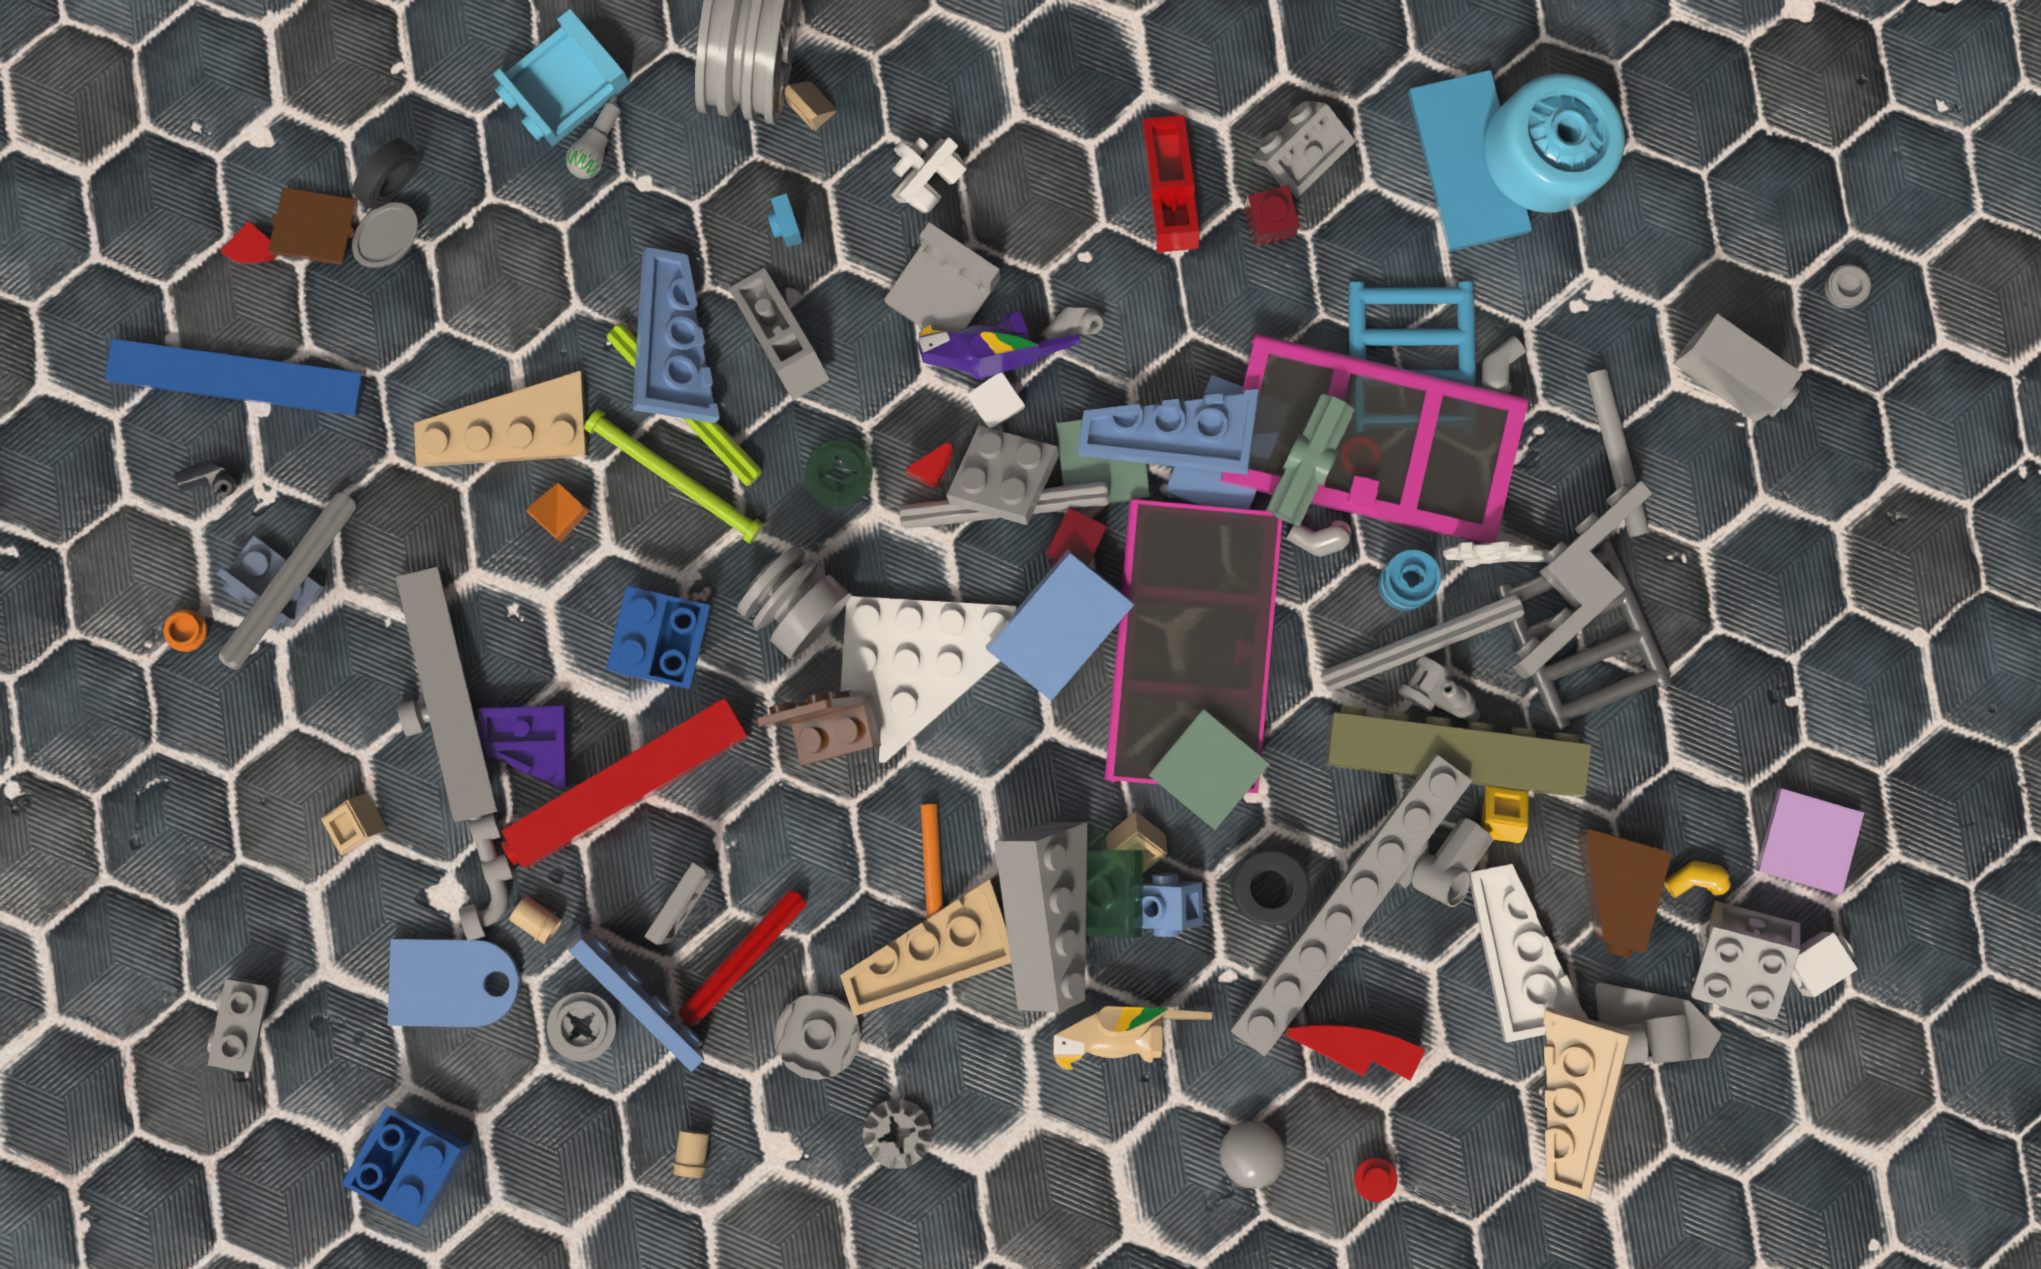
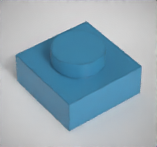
[767,193,803,248]

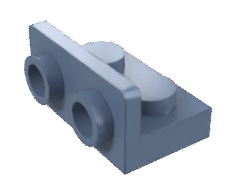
[216,536,325,628]

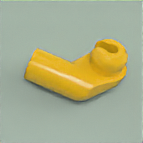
[1664,860,1731,898]

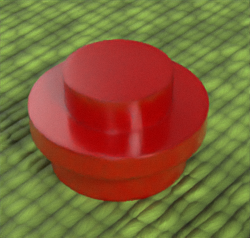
[1354,1158,1398,1202]

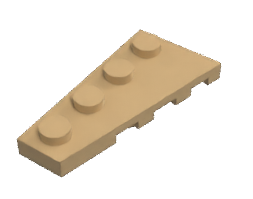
[840,879,1011,1016]
[1544,1007,1632,1200]

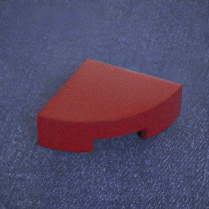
[220,221,279,264]

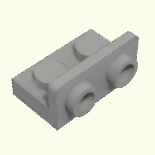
[1252,101,1356,199]

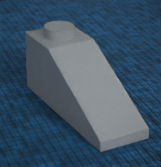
[728,268,829,400]

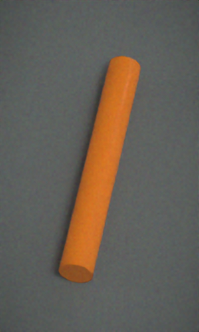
[920,804,944,919]

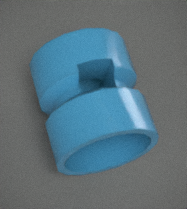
[1378,550,1441,611]

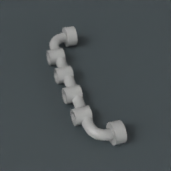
[396,700,513,941]

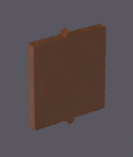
[268,187,357,265]

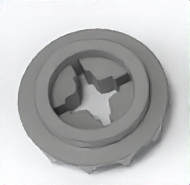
[547,992,616,1062]
[863,1099,932,1169]

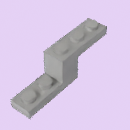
[1512,481,1652,679]

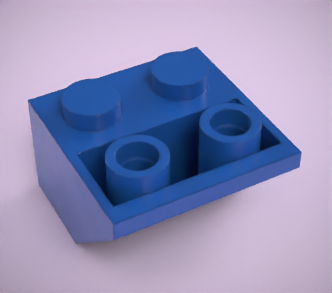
[606,586,711,689]
[342,1106,471,1227]

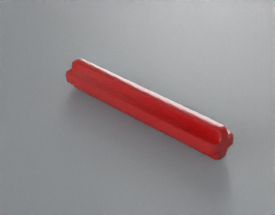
[678,889,807,1027]

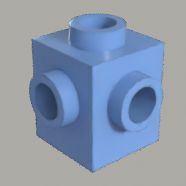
[1133,873,1203,937]

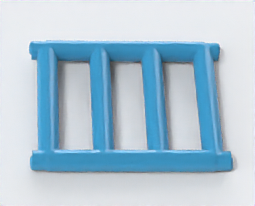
[1348,281,1477,435]

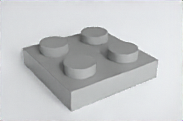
[947,426,1059,525]

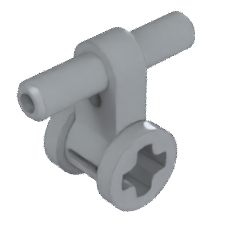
[1398,656,1480,723]

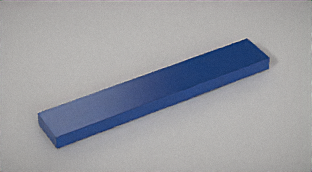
[105,339,365,417]

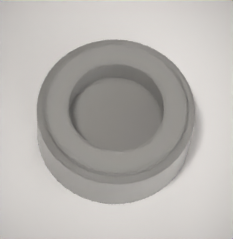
[1825,264,1871,309]

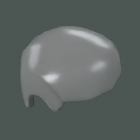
[1219,1120,1286,1189]

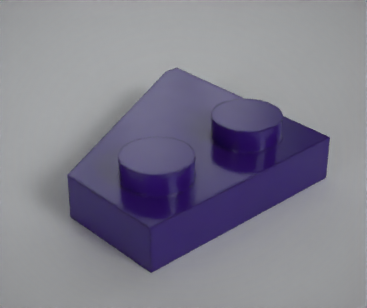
[478,706,568,788]

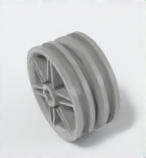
[695,0,800,124]

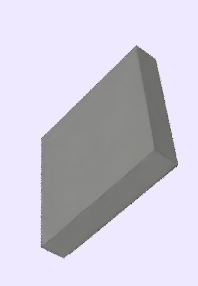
[644,862,715,945]

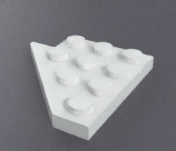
[840,596,1016,763]

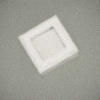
[966,373,1025,429]

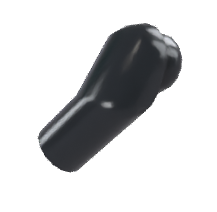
[174,460,239,497]

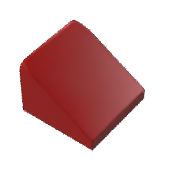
[906,442,954,489]

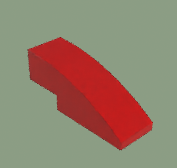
[1142,115,1199,253]
[1282,1023,1426,1081]

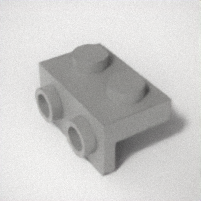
[207,977,269,1073]

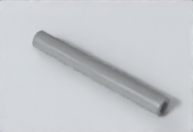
[1586,369,1650,538]

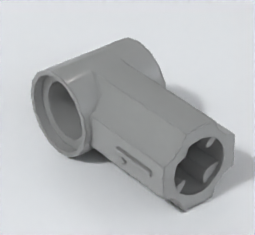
[1412,818,1493,907]

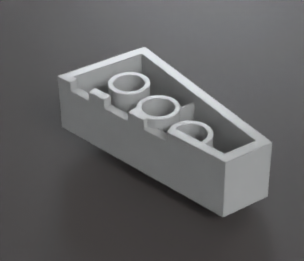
[994,822,1087,1012]

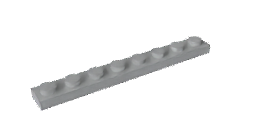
[1229,753,1472,1056]

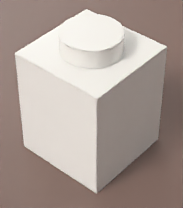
[1791,932,1858,997]

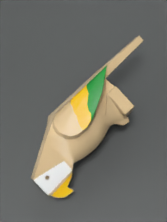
[1053,1006,1212,1070]

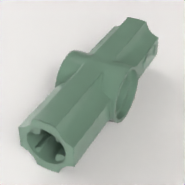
[1266,394,1355,526]

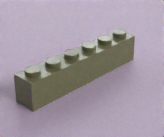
[1324,706,1591,797]

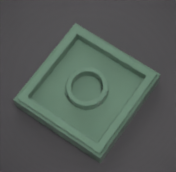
[1056,420,1150,503]
[1149,709,1270,830]

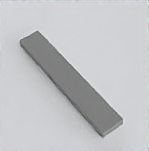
[396,567,498,822]

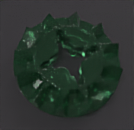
[805,440,873,509]

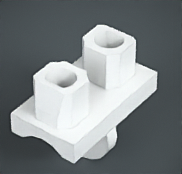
[891,137,967,213]

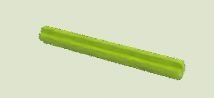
[607,323,762,486]

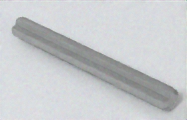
[900,481,1109,529]
[219,492,356,670]
[1321,595,1524,692]

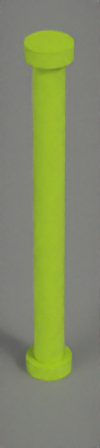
[584,409,764,544]

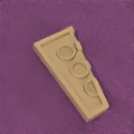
[414,371,588,467]

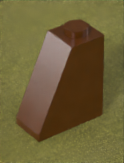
[1578,829,1672,959]

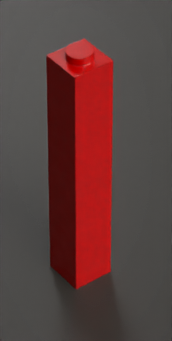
[501,698,750,868]

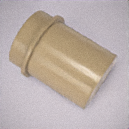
[509,896,562,945]
[672,1130,709,1178]

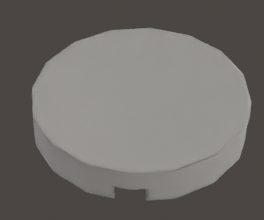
[774,992,861,1080]

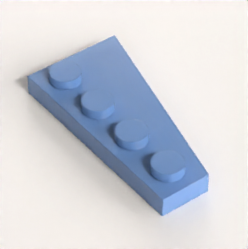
[632,247,720,423]
[1078,389,1259,475]
[568,923,704,1072]

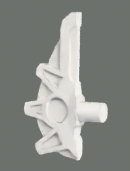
[1443,542,1550,567]

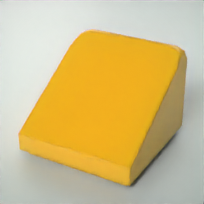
[1480,786,1529,843]

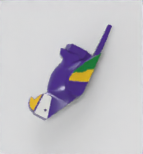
[918,311,1080,380]

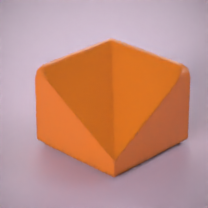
[526,483,590,542]

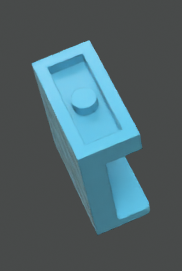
[493,9,629,147]

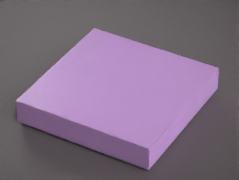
[1756,789,1864,895]

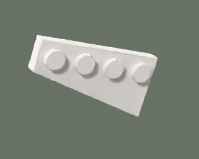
[1470,864,1588,1042]

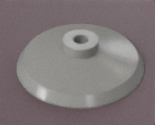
[352,202,418,268]

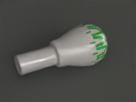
[565,103,620,179]

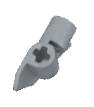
[1595,982,1722,1065]

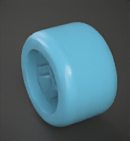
[1484,73,1625,213]

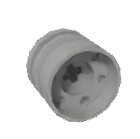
[737,545,852,660]

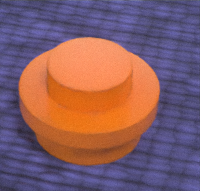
[164,609,208,652]

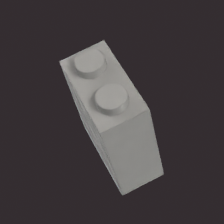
[1673,314,1803,422]

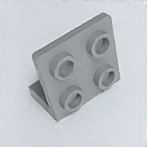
[885,222,1000,333]
[1691,901,1800,1020]

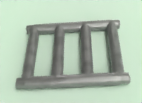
[1495,541,1672,731]

